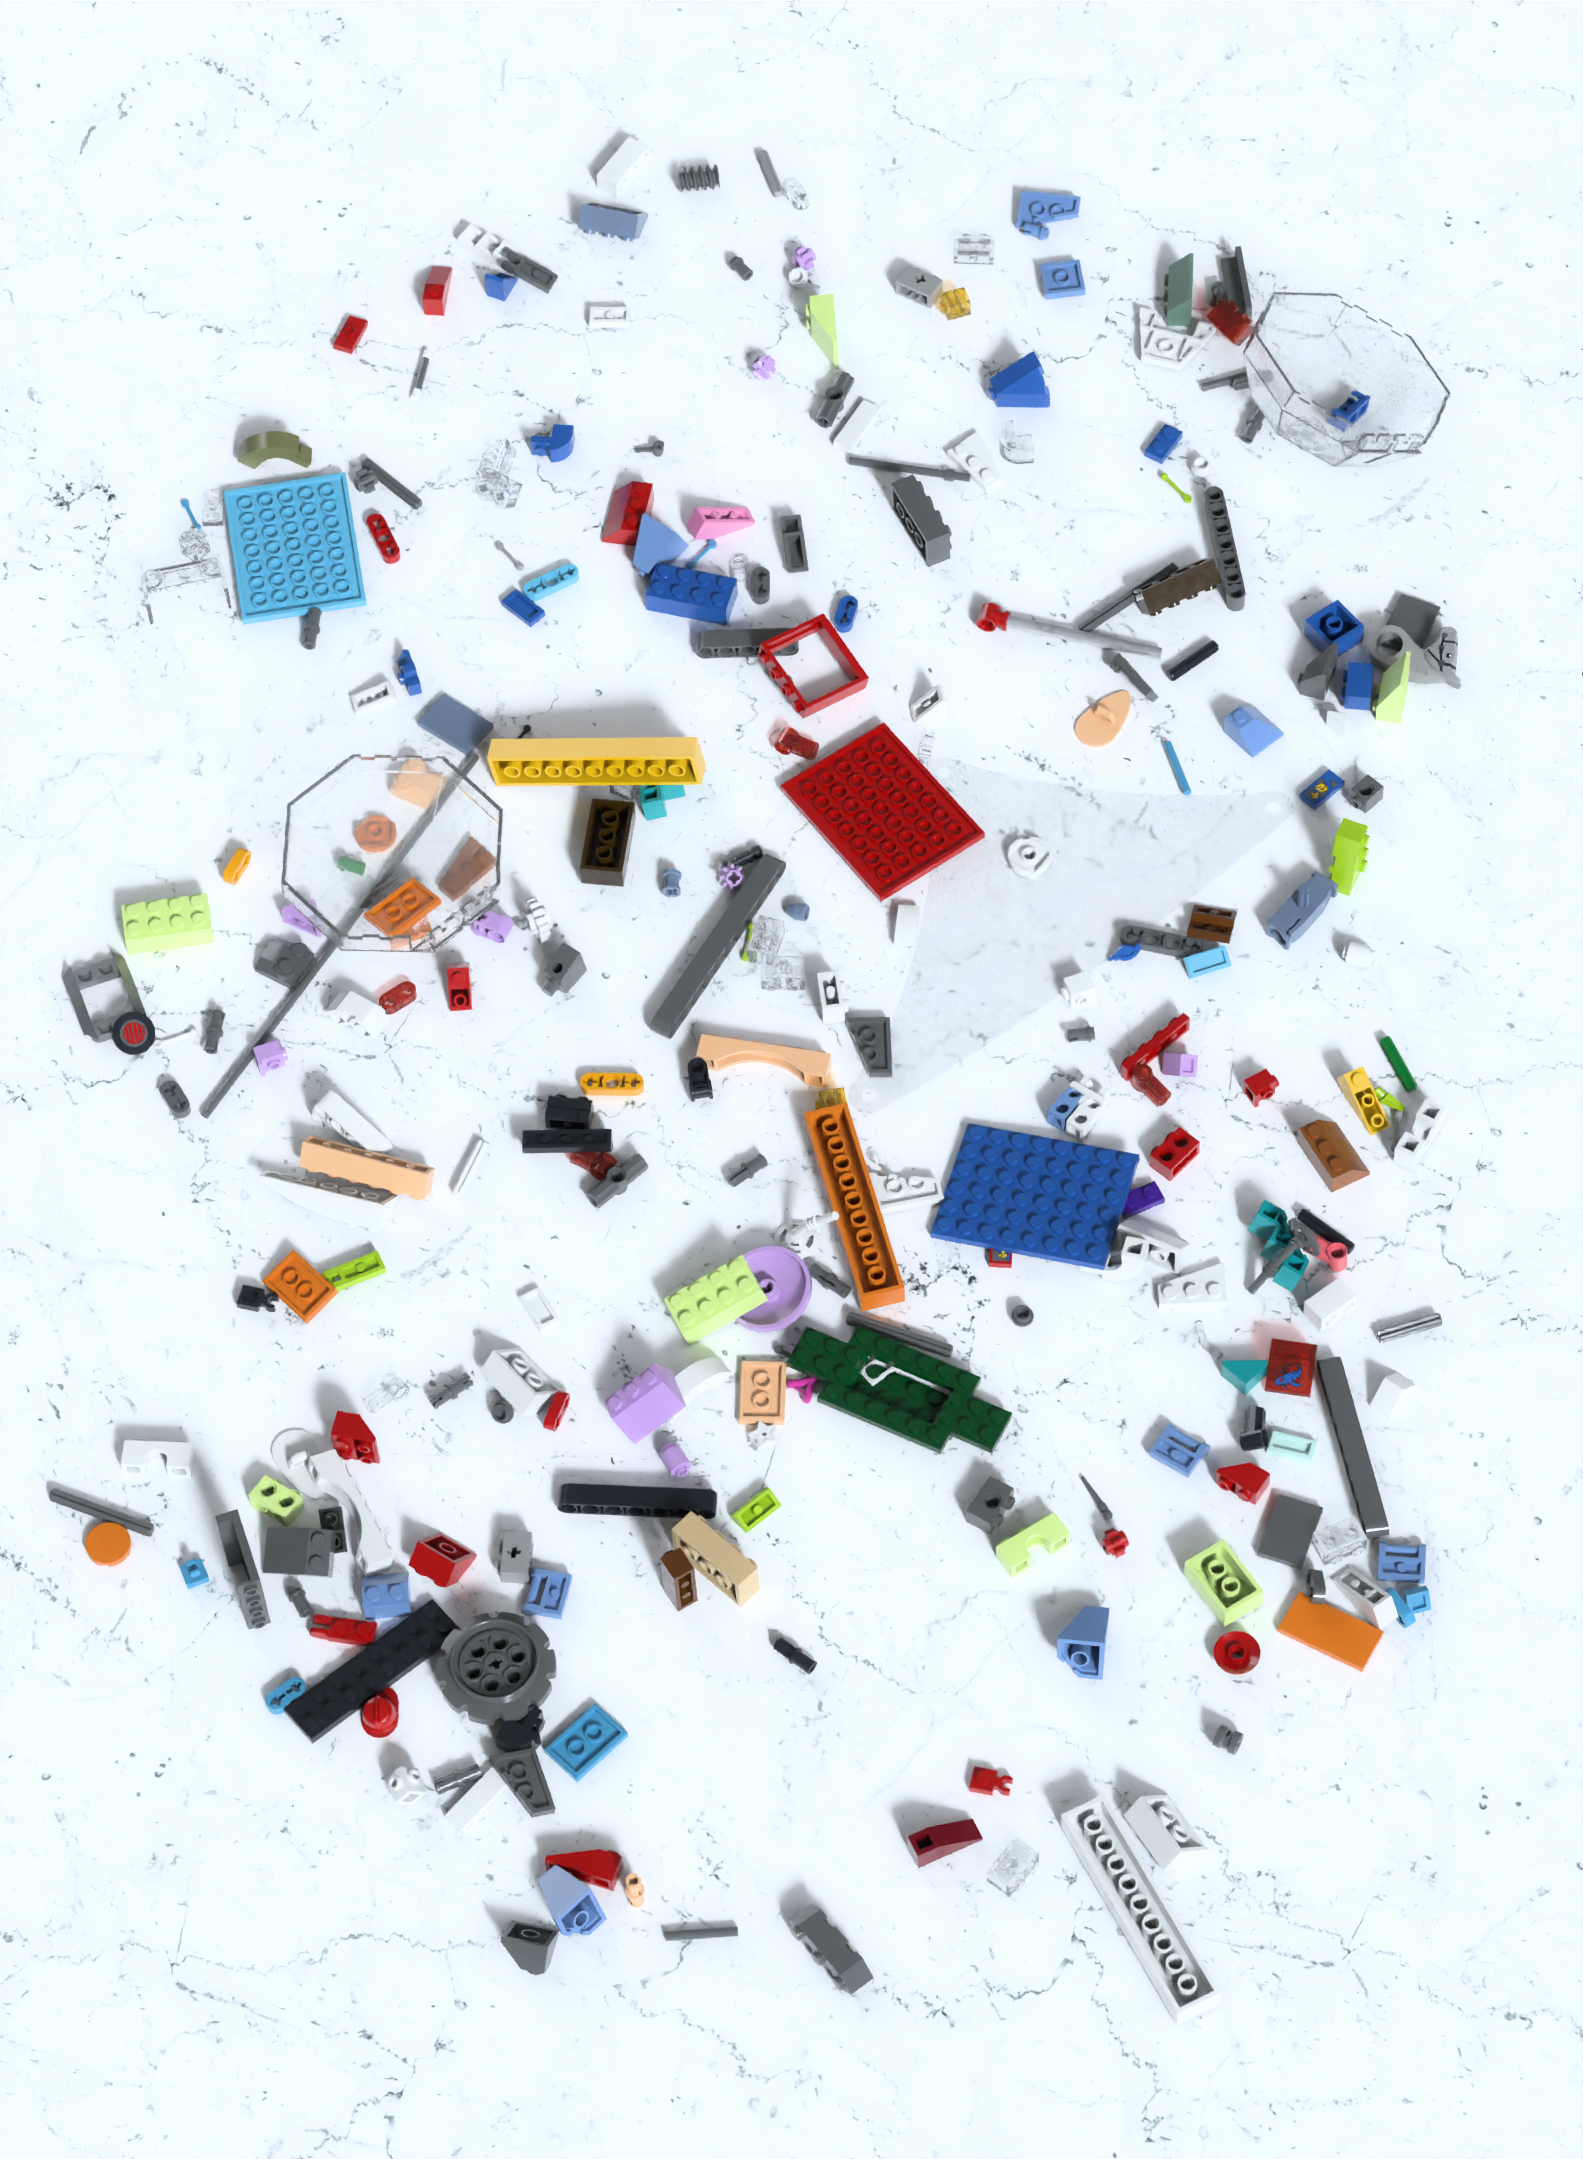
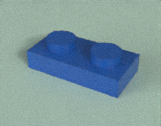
[1144,424,1183,464]

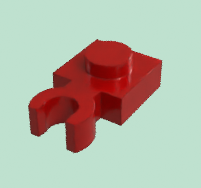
[969,1766,1013,1796]

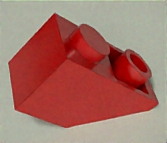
[447,962,472,1011]
[1215,1462,1270,1505]

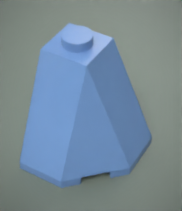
[632,513,689,579]
[1057,1605,1110,1680]
[538,1864,607,1936]

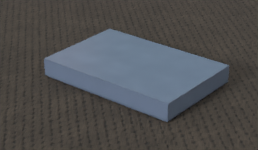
[418,694,494,755]

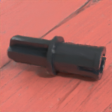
[773,1638,817,1674]

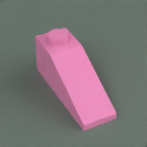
[686,507,755,540]

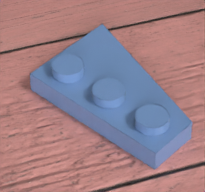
[1016,191,1081,229]

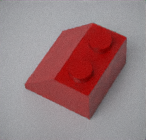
[408,1532,477,1588]

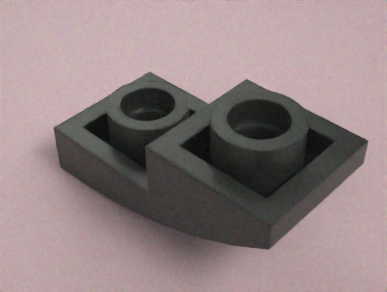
[318,1506,348,1554]

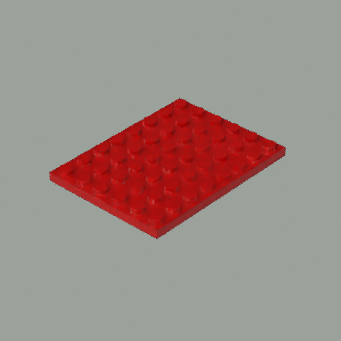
[780,722,985,902]

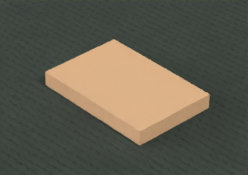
[738,1361,787,1425]

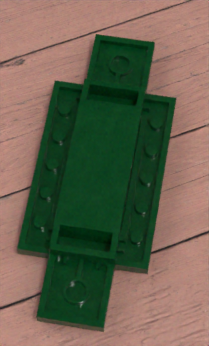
[786,1326,1012,1454]

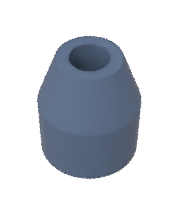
[786,903,810,921]

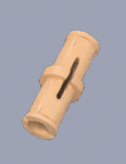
[625,1873,645,1908]

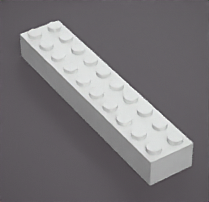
[1061,1794,1221,2025]

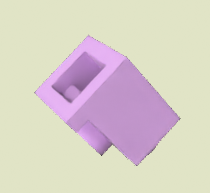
[253,1040,288,1077]

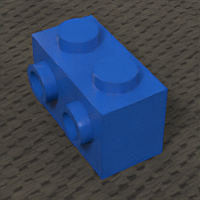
[1341,662,1374,711]

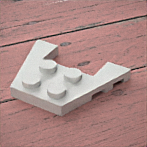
[1140,307,1216,371]

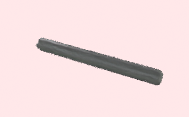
[1078,562,1178,632]

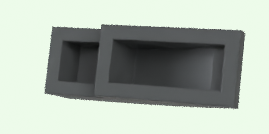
[780,514,809,574]

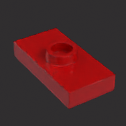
[333,315,368,354]

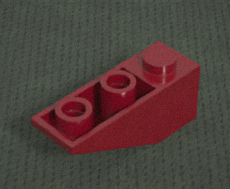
[907,1818,983,1868]

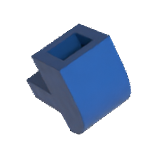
[530,424,575,463]

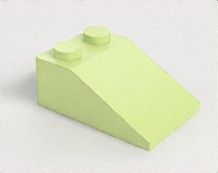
[806,294,838,367]
[1372,651,1411,724]

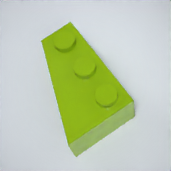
[1328,818,1370,896]

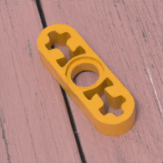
[580,1073,644,1096]

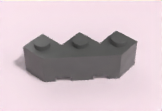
[788,1904,874,1995]

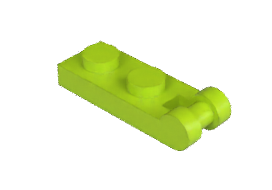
[321,1250,386,1294]

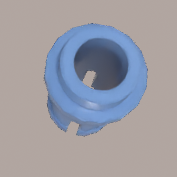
[1023,222,1050,241]

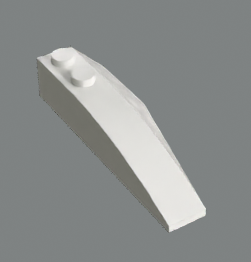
[258,1171,399,1232]

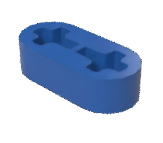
[834,595,858,633]

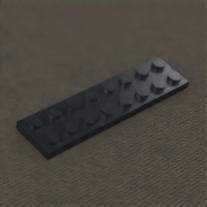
[283,1599,461,1744]

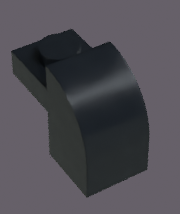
[495,1707,545,1753]

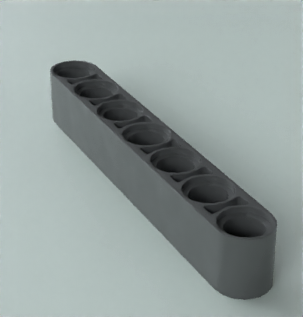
[1205,486,1245,611]

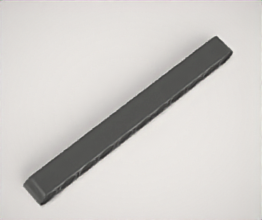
[650,853,786,1039]

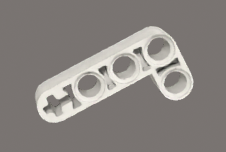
[311,1090,392,1155]

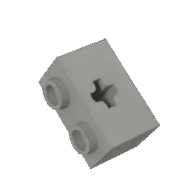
[896,265,943,309]
[497,1531,534,1584]

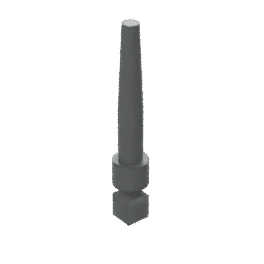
[1080,1476,1113,1520]

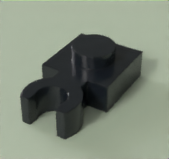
[236,1284,279,1312]

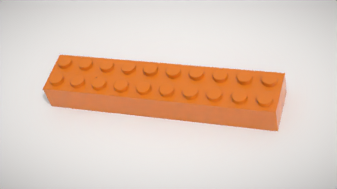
[804,1103,905,1312]

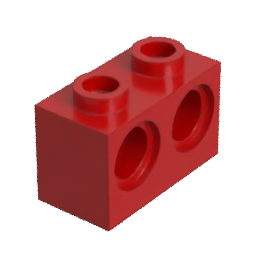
[1150,1127,1200,1181]

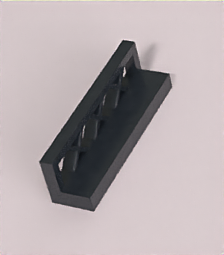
[522,1129,613,1153]

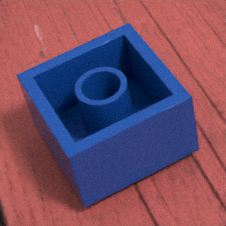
[1304,599,1364,657]

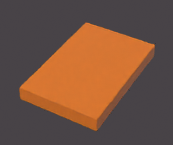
[364,877,442,941]
[262,1249,338,1324]

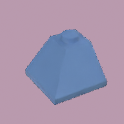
[1224,706,1284,758]

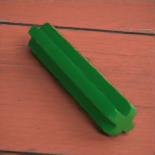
[1380,1036,1417,1093]

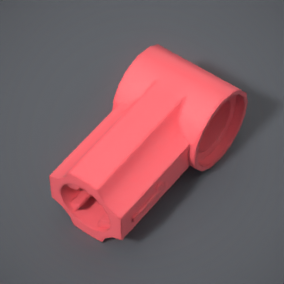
[1303,1234,1348,1272]

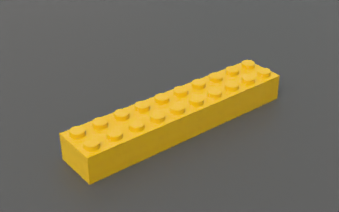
[487,737,706,786]

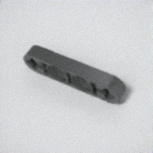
[1120,925,1203,958]

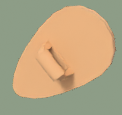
[1075,691,1131,747]

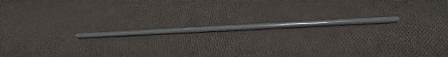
[201,753,479,1119]

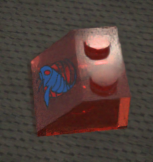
[1265,1338,1317,1398]

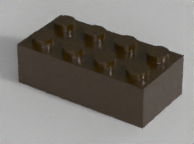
[580,798,636,887]

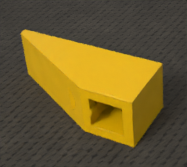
[1337,1066,1391,1136]

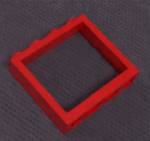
[758,613,869,719]

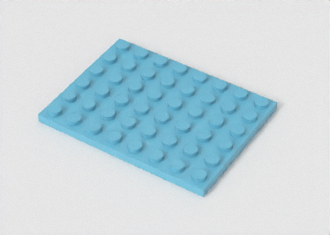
[224,472,367,625]

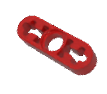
[366,513,400,564]

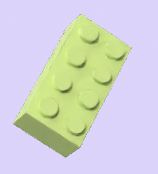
[121,893,214,955]
[664,1255,768,1345]

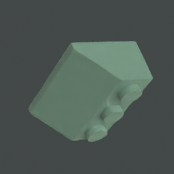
[1163,253,1194,326]

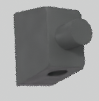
[542,942,587,997]

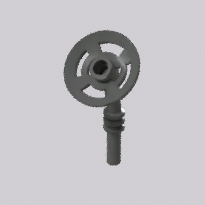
[1247,1218,1321,1294]

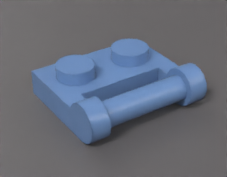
[1149,1423,1210,1478]
[1377,1541,1426,1584]
[521,1568,573,1620]

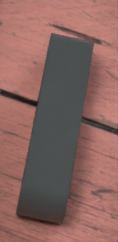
[696,628,799,659]

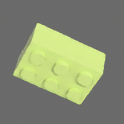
[1184,1539,1264,1627]

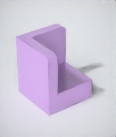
[1162,1052,1198,1077]

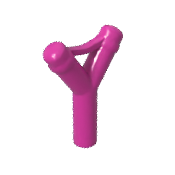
[787,1377,820,1403]

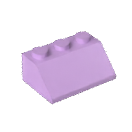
[604,1363,686,1444]

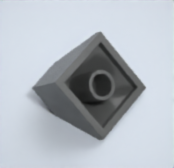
[1297,642,1338,701]
[500,1920,559,1975]

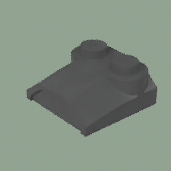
[254,938,315,989]

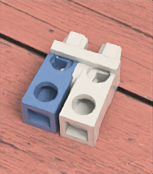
[1047,1077,1110,1143]

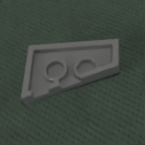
[846,1017,892,1078]
[489,1747,556,1818]

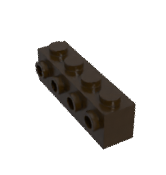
[1133,558,1222,617]

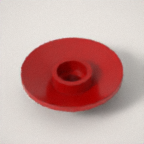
[1213,1631,1261,1675]

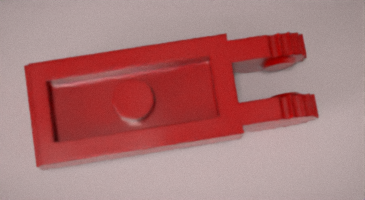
[309,1614,378,1647]

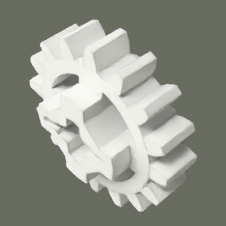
[523,896,553,944]

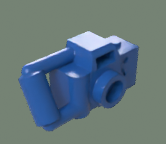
[396,649,422,696]

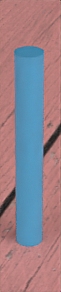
[1164,741,1192,795]

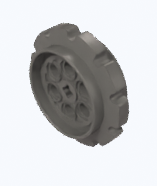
[436,1612,557,1725]

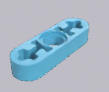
[523,564,579,602]

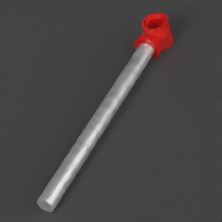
[976,602,1163,660]

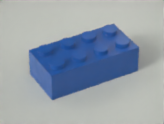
[645,563,738,626]

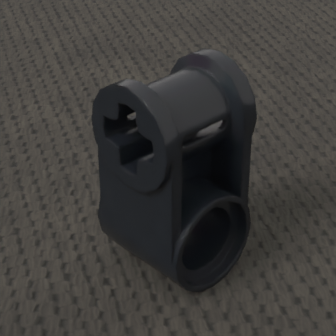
[688,1058,713,1102]

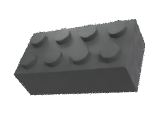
[891,475,952,567]

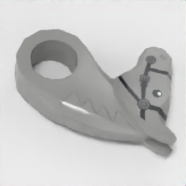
[1368,625,1462,689]

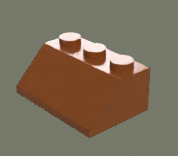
[1297,1120,1370,1193]

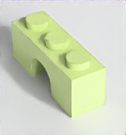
[996,1512,1070,1578]

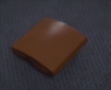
[1186,904,1237,944]

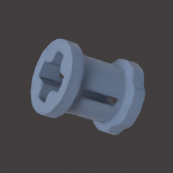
[662,869,682,897]

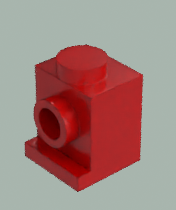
[1243,1069,1279,1108]

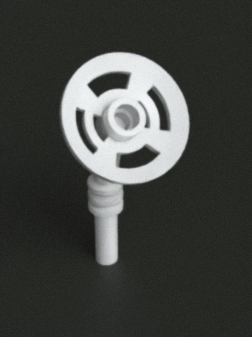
[774,1211,839,1260]

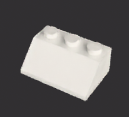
[1117,1219,1190,1276]
[480,1348,561,1416]
[1123,1794,1208,1871]

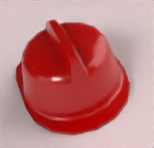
[361,1688,399,1738]

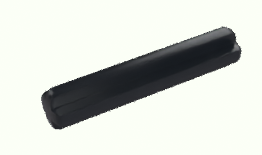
[1167,640,1219,681]
[1297,1209,1355,1254]

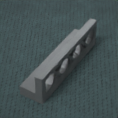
[1220,246,1252,325]

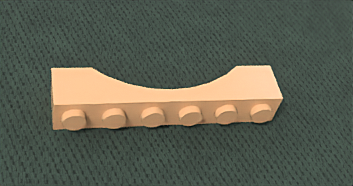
[696,1034,832,1087]

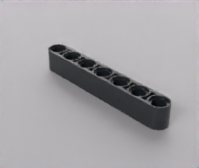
[557,1483,718,1519]

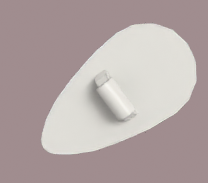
[272,1430,322,1499]

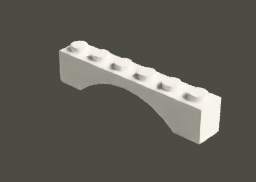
[307,1449,394,1577]

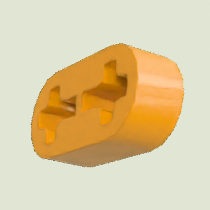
[223,848,251,885]

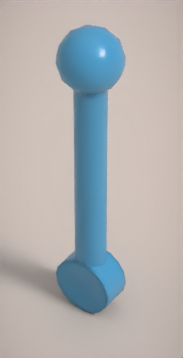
[181,499,201,532]
[686,540,717,569]

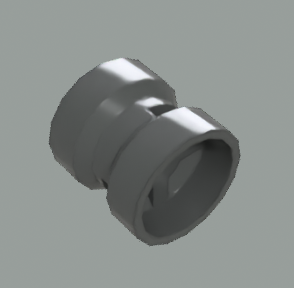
[1212,1724,1244,1755]

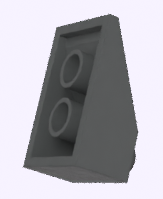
[263,1526,336,1578]

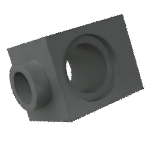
[1349,774,1384,814]

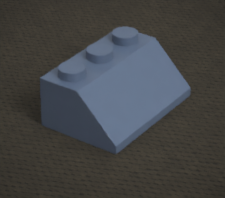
[578,202,648,242]

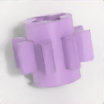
[791,246,816,271]
[751,355,776,380]
[716,862,745,890]

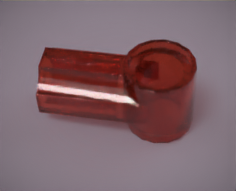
[773,727,819,761]
[1132,1064,1172,1107]
[569,1152,617,1181]

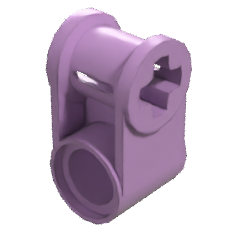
[471,908,514,943]

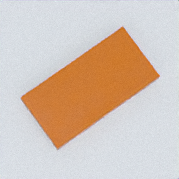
[1278,1591,1384,1672]

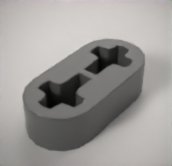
[751,567,770,605]
[160,1080,191,1119]
[1306,1569,1326,1605]

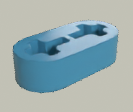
[1384,1587,1416,1628]
[266,1677,307,1715]

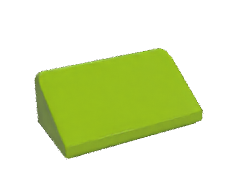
[729,1487,782,1533]

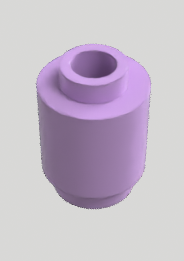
[660,1443,691,1478]

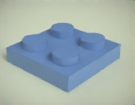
[1040,259,1086,300]

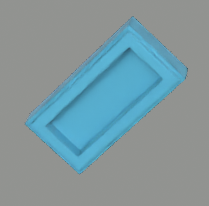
[1183,945,1232,979]

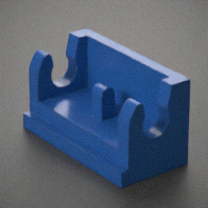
[1326,390,1371,432]

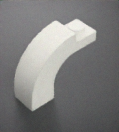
[1079,1236,1149,1281]
[667,1357,732,1423]

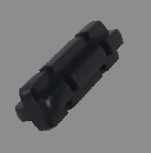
[723,845,763,867]

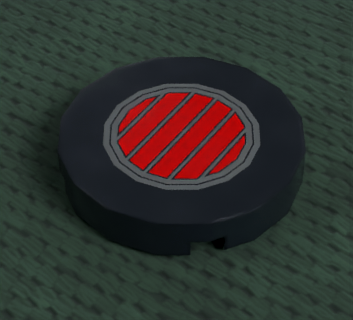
[112,1012,156,1055]

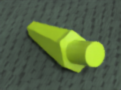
[1374,1085,1406,1111]

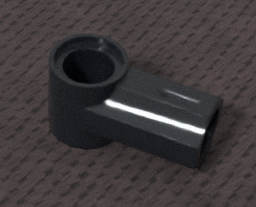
[1239,1405,1268,1451]

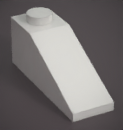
[1332,1567,1399,1629]

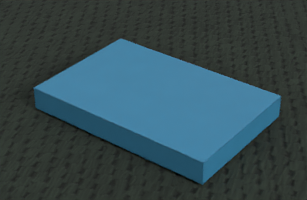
[544,1703,628,1782]

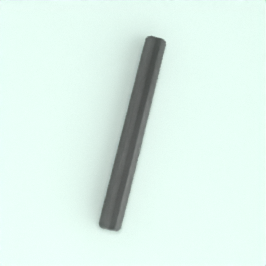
[846,1312,953,1357]
[49,1488,155,1537]

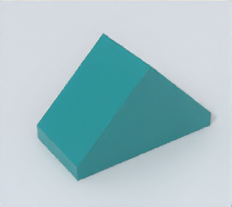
[1221,1360,1268,1395]

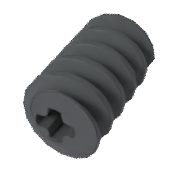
[679,164,720,192]

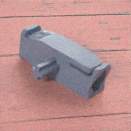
[1266,871,1338,950]

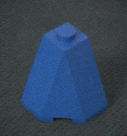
[987,351,1050,408]

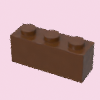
[660,1547,698,1611]

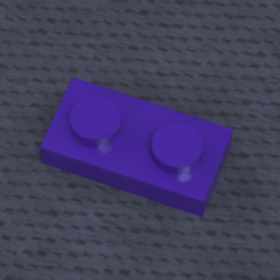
[1122,1181,1165,1219]

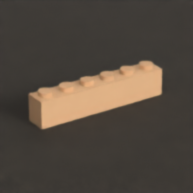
[299,1135,435,1200]

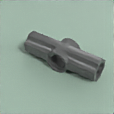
[815,372,854,429]
[586,1153,649,1208]

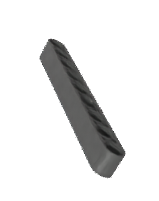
[1317,1356,1389,1539]

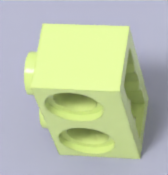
[248,1475,304,1527]

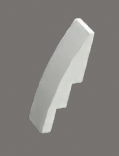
[458,224,527,269]

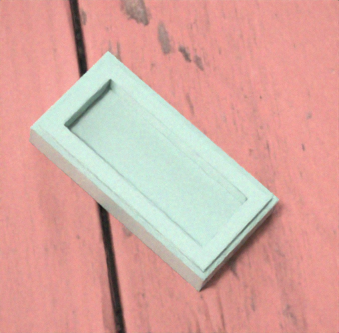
[1266,1430,1317,1464]

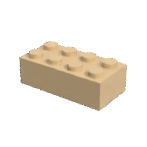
[672,1511,760,1607]

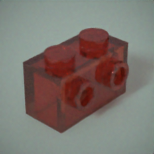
[1206,299,1256,346]

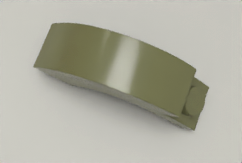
[237,431,312,469]

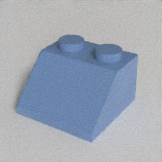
[361,1572,412,1620]

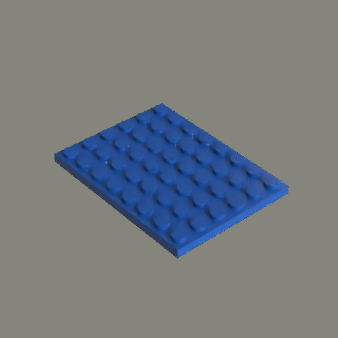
[930,1123,1140,1270]

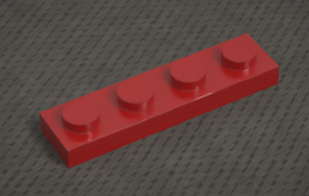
[1121,1012,1190,1081]

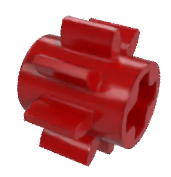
[1100,1527,1129,1558]

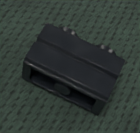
[545,1094,594,1130]

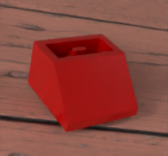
[330,1410,381,1464]

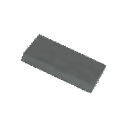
[1380,594,1441,652]
[1257,1494,1323,1570]

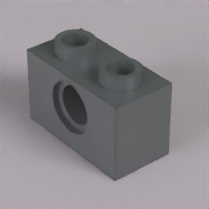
[966,1476,1015,1534]

